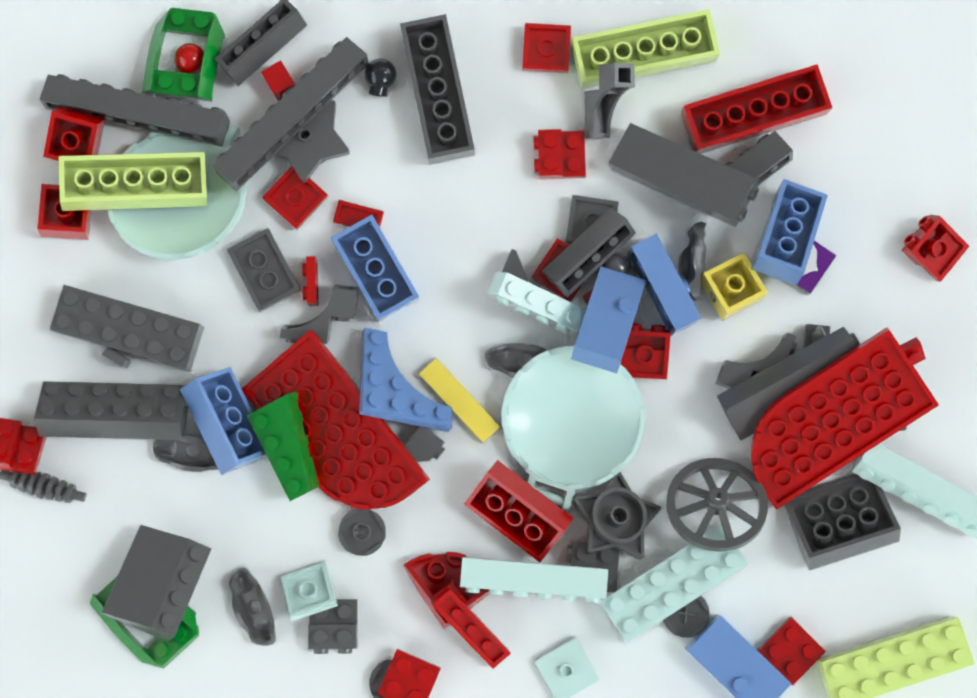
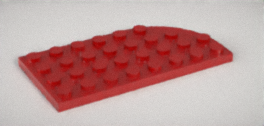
[751,327,939,510]
[242,329,430,510]

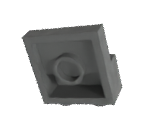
[566,541,619,593]
[308,599,358,654]

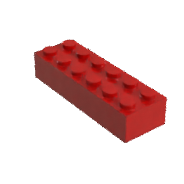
[681,64,833,154]

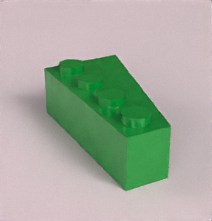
[247,391,319,501]

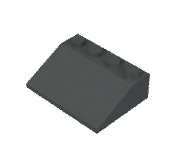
[785,474,901,571]
[101,525,212,642]

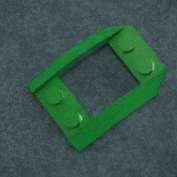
[142,8,225,101]
[90,577,199,669]

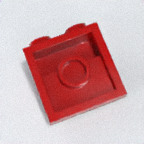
[533,129,586,180]
[901,214,969,282]
[620,323,671,380]
[0,418,46,475]

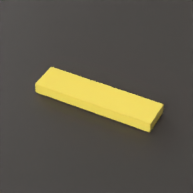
[419,358,500,443]

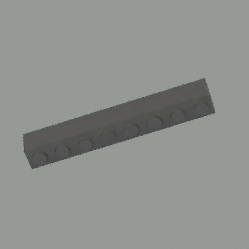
[213,37,369,192]
[39,74,230,147]

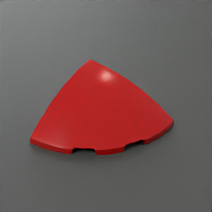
[403,552,489,629]

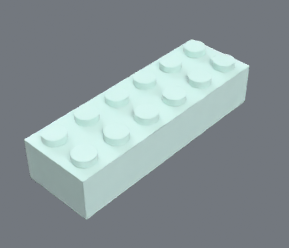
[600,524,749,644]

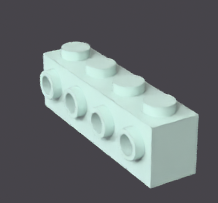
[487,272,586,334]

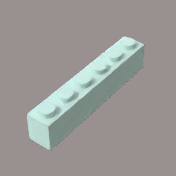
[852,444,977,539]
[460,557,608,603]

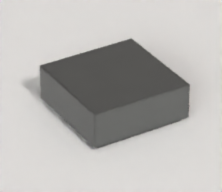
[102,347,131,368]

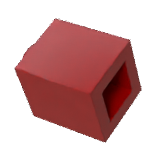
[261,60,296,101]

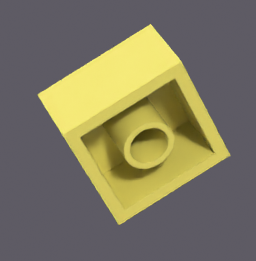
[701,253,768,321]

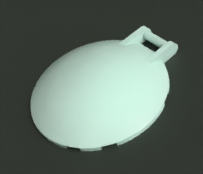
[107,125,247,260]
[501,346,645,511]

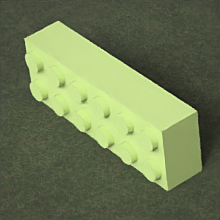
[571,9,720,89]
[59,152,207,211]
[817,616,975,698]

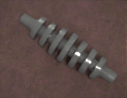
[0,470,87,503]

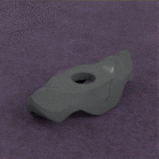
[678,222,707,301]
[485,343,547,378]
[153,435,219,472]
[229,567,276,646]

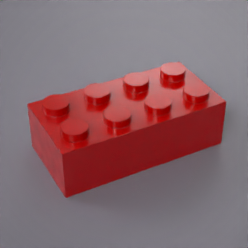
[464,460,574,563]

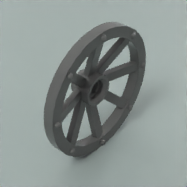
[666,458,768,552]

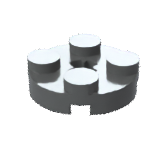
[338,509,386,556]

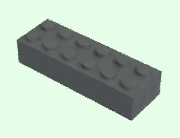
[400,14,475,165]
[49,285,204,372]
[34,381,188,440]

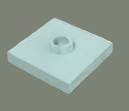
[280,562,338,621]
[534,637,600,698]

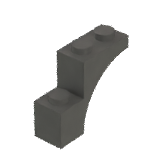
[584,63,635,138]
[280,284,359,344]
[715,333,797,389]

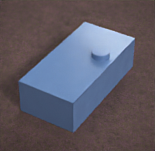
[752,179,828,285]
[331,215,419,322]
[627,233,701,336]
[571,267,646,374]
[180,367,266,475]
[684,614,791,698]

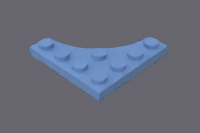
[359,327,452,432]

